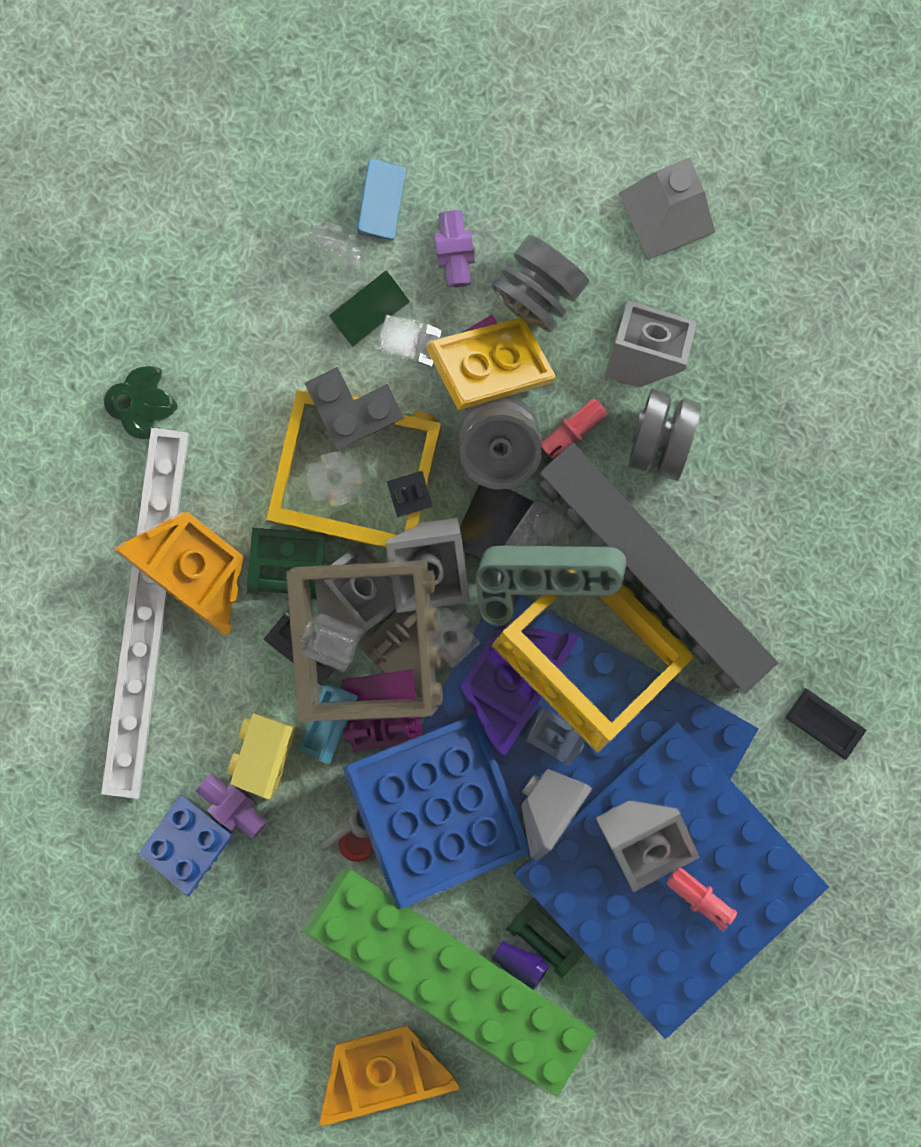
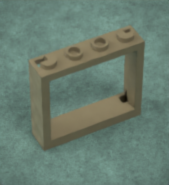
[286,561,443,722]

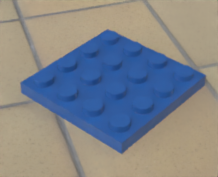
[342,715,530,909]

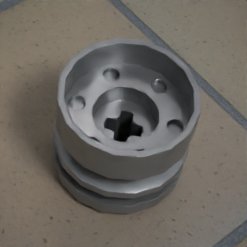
[490,235,589,332]

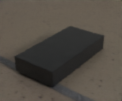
[784,688,867,760]

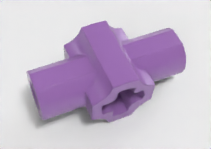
[435,210,475,288]
[196,773,268,839]

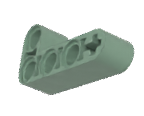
[476,546,627,626]

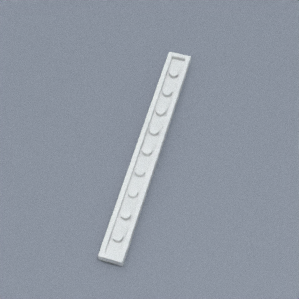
[101,428,189,799]

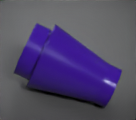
[492,941,549,990]

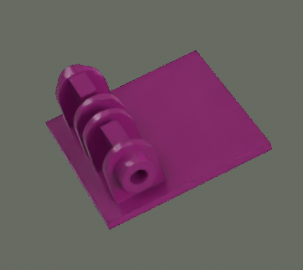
[342,669,423,752]

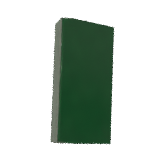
[329,270,410,347]

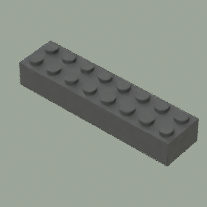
[538,442,778,694]

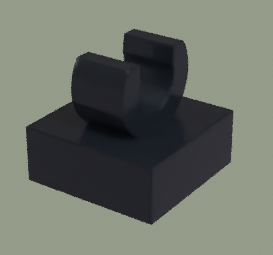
[387,471,433,518]

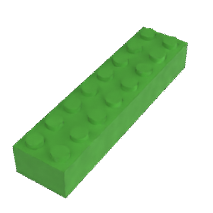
[301,868,596,1097]

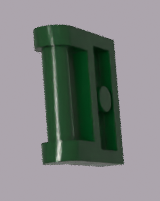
[247,527,327,600]
[506,897,585,978]

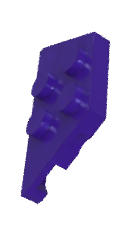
[459,625,580,758]

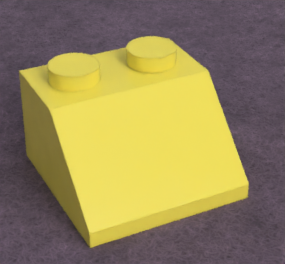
[227,712,297,800]

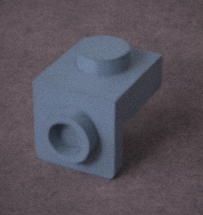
[520,705,585,766]

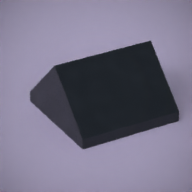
[460,485,548,559]

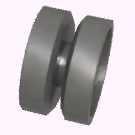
[628,389,702,481]
[459,396,541,490]

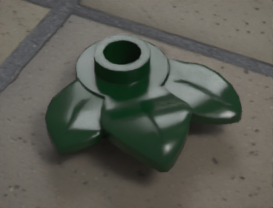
[104,366,178,439]

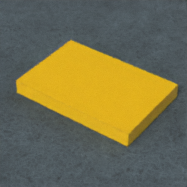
[426,317,556,411]

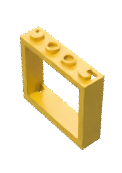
[266,388,441,549]
[492,569,694,753]

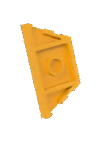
[114,512,244,636]
[320,1024,460,1126]

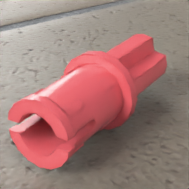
[541,399,607,460]
[667,868,737,931]

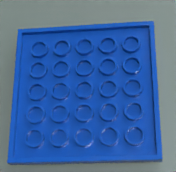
[513,722,829,1040]

